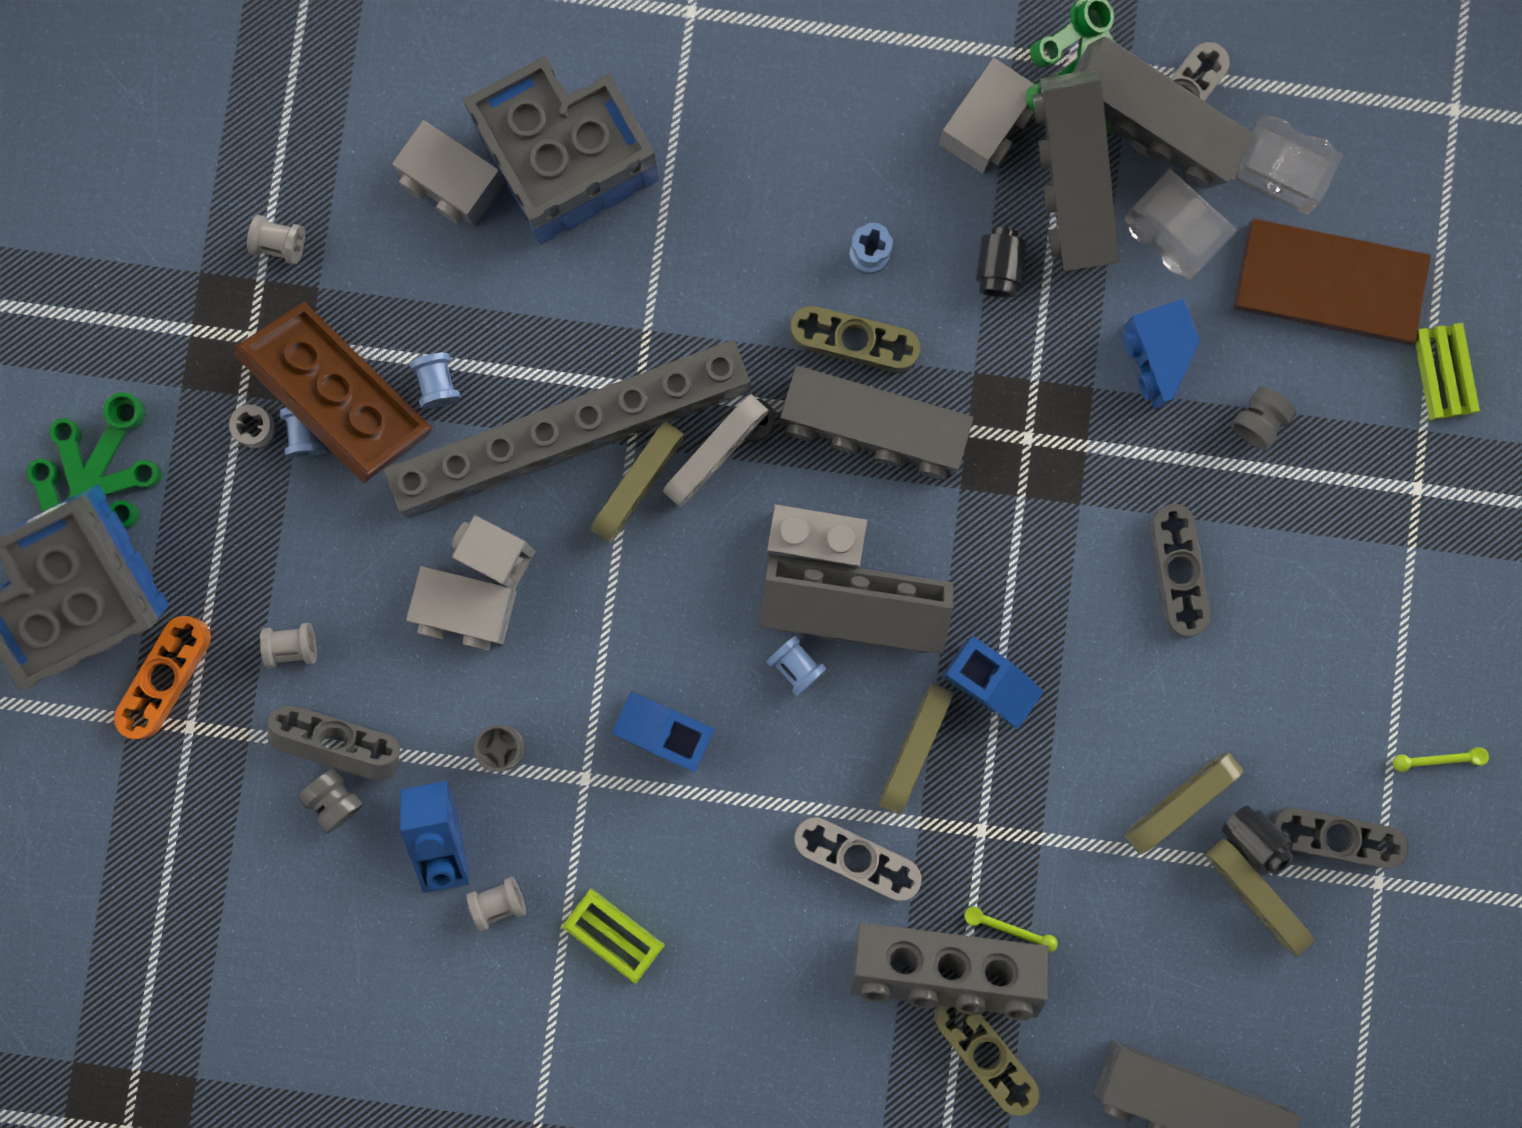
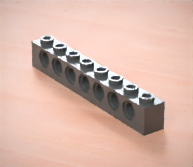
[384,339,750,519]

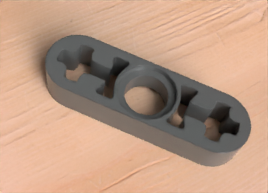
[1149,504,1210,638]
[267,705,400,780]
[1270,807,1408,869]

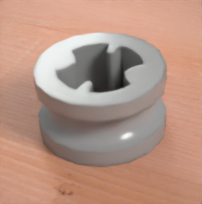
[229,404,276,448]

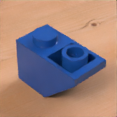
[1122,298,1200,410]
[941,636,1044,730]
[612,691,716,772]
[400,781,469,893]

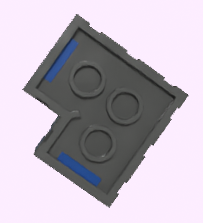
[463,56,659,245]
[0,484,169,692]

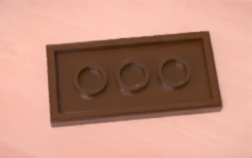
[1233,218,1431,345]
[233,302,432,483]

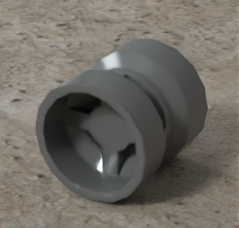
[1231,386,1296,451]
[474,725,526,772]
[297,768,364,834]

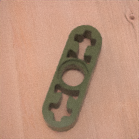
[790,306,920,373]
[590,421,685,544]
[878,682,953,815]
[1124,751,1244,854]
[1205,838,1315,958]
[934,1005,1039,1116]

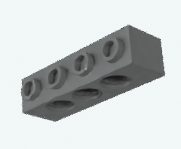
[850,922,1048,1021]

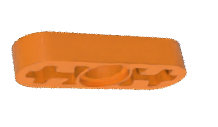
[114,616,211,739]

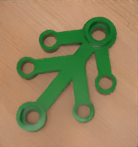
[1026,0,1115,134]
[27,392,162,529]

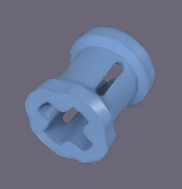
[849,222,893,274]
[409,353,461,409]
[280,407,327,458]
[766,635,827,697]

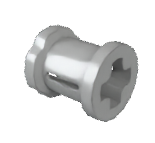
[247,215,305,265]
[260,623,317,669]
[467,876,526,932]

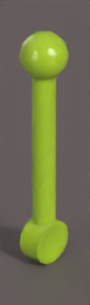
[1392,747,1489,773]
[964,906,1058,953]

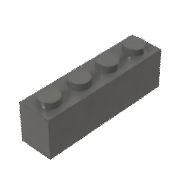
[1073,36,1254,189]
[1033,69,1119,271]
[780,365,974,480]
[759,555,953,654]
[1093,1040,1301,1128]

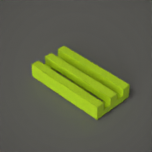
[1415,323,1480,421]
[562,888,665,984]

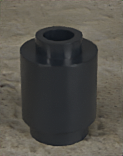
[976,227,1027,298]
[1222,805,1294,876]

